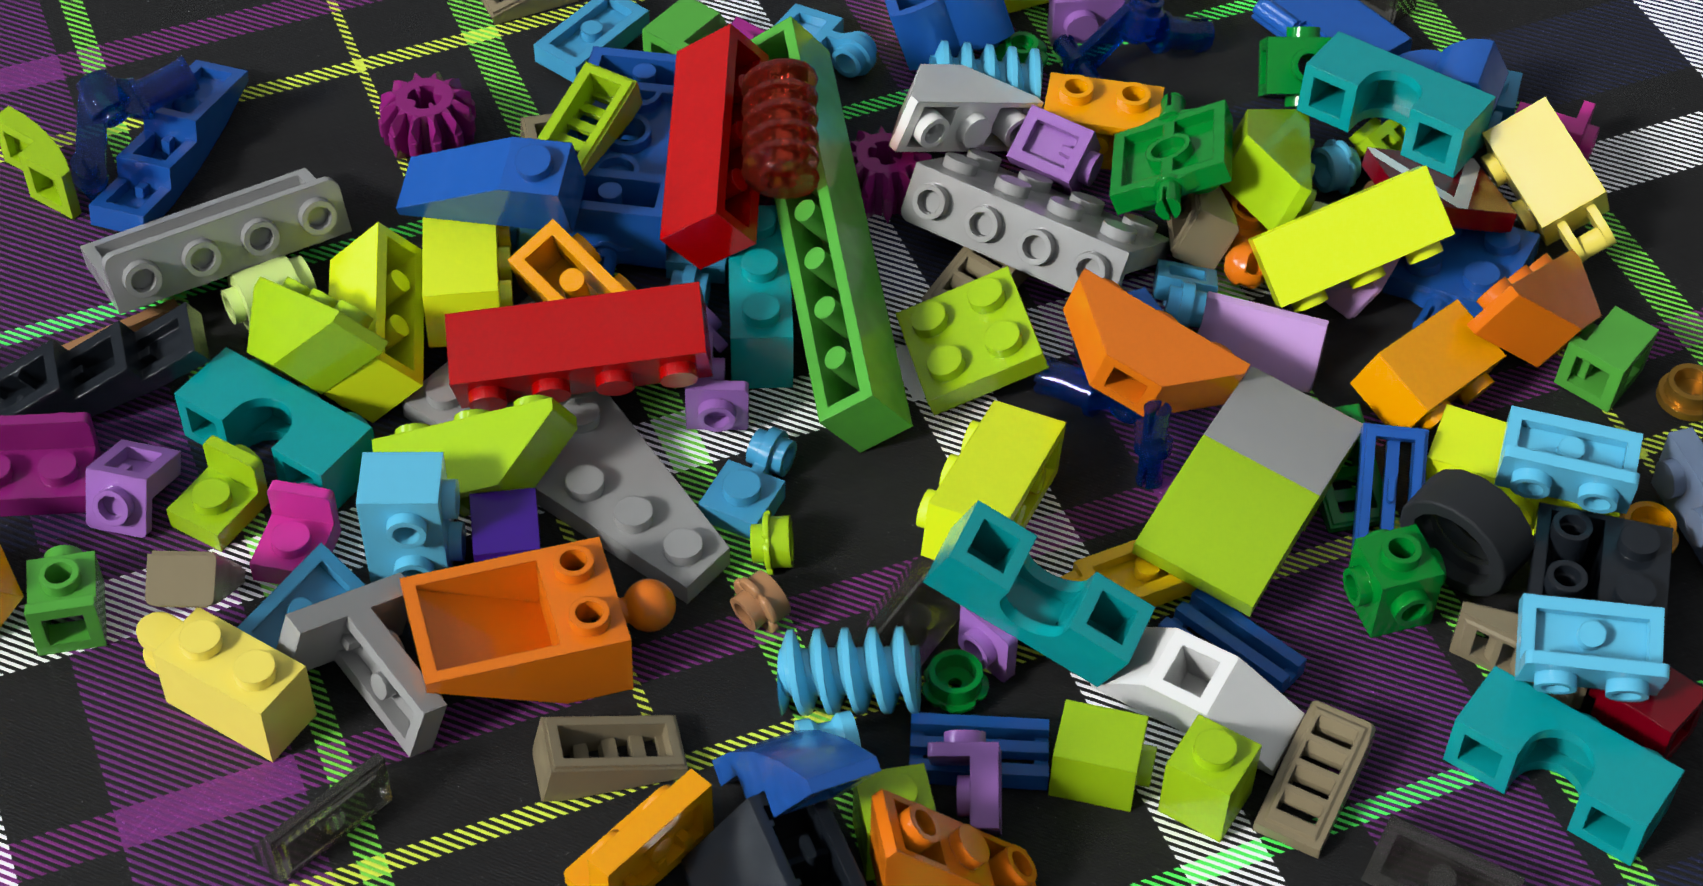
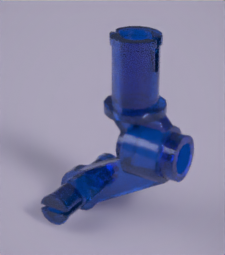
[1053,0,1215,79]
[70,56,200,200]
[1034,356,1173,489]

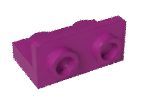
[0,412,102,517]

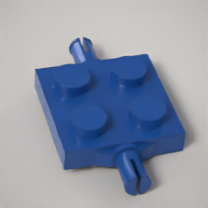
[1383,226,1541,329]

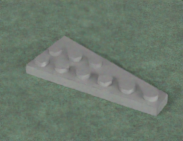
[401,296,730,604]

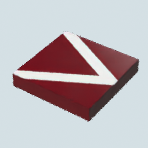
[1361,147,1517,233]

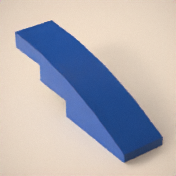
[89,60,249,232]
[712,730,881,818]

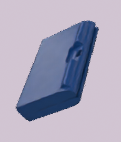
[1251,0,1412,56]

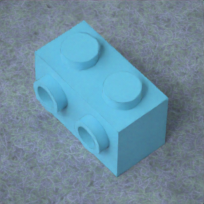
[356,452,466,583]

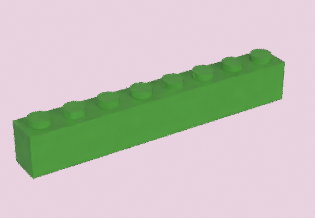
[751,16,913,453]

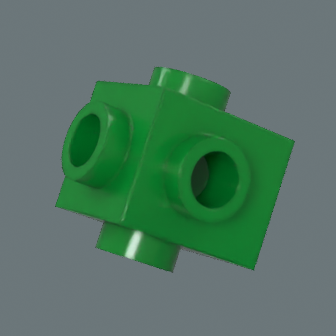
[1258,26,1332,108]
[1343,524,1446,638]

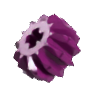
[378,71,476,159]
[850,126,932,223]

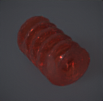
[741,58,820,199]

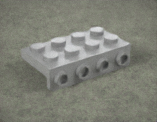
[901,148,1170,293]
[80,168,352,314]

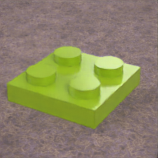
[895,266,1049,416]

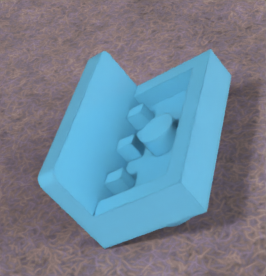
[1494,406,1643,514]
[1515,593,1670,702]

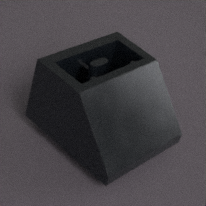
[1527,502,1673,634]
[681,792,867,886]

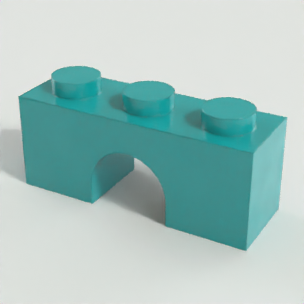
[1297,31,1496,178]
[728,205,793,389]
[174,347,374,510]
[923,500,1155,687]
[1443,666,1685,867]

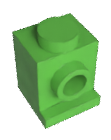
[642,0,727,55]
[1554,306,1659,413]
[24,545,107,656]

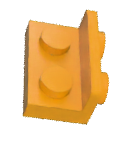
[564,768,714,886]

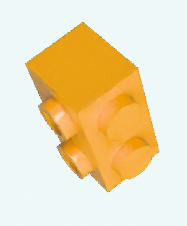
[1044,72,1165,170]
[507,219,637,302]
[1350,299,1506,432]

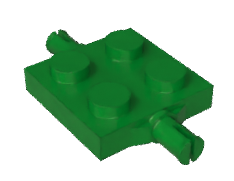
[1109,92,1233,220]

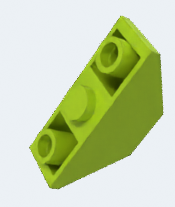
[1222,109,1316,230]
[247,276,389,395]
[372,395,578,517]

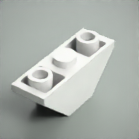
[889,64,1044,152]
[1090,627,1305,776]

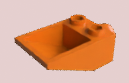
[399,537,676,704]

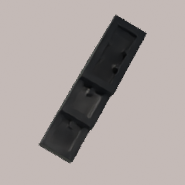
[0,302,210,417]

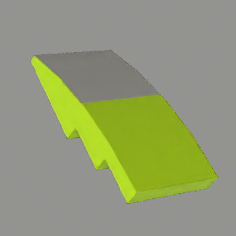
[1132,366,1363,617]

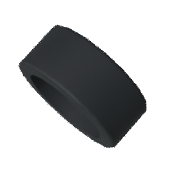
[1399,469,1534,597]

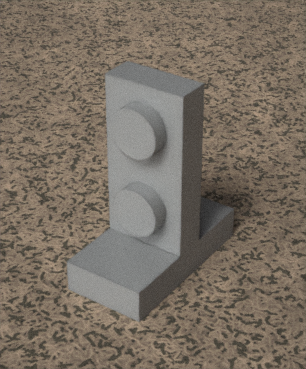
[276,572,447,758]

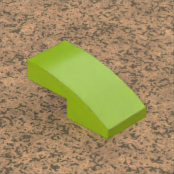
[0,106,82,220]

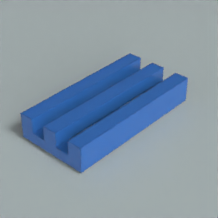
[1351,423,1429,554]
[1158,589,1307,694]
[909,712,1049,790]

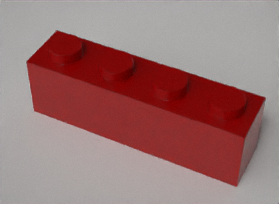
[660,23,769,270]
[445,282,713,411]

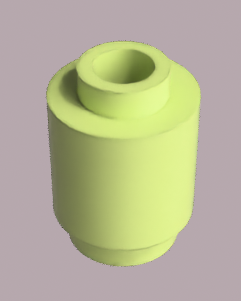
[221,255,317,330]

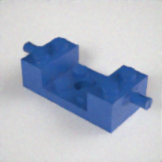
[567,46,676,276]

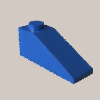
[396,137,586,233]

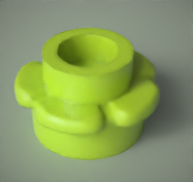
[750,510,794,575]

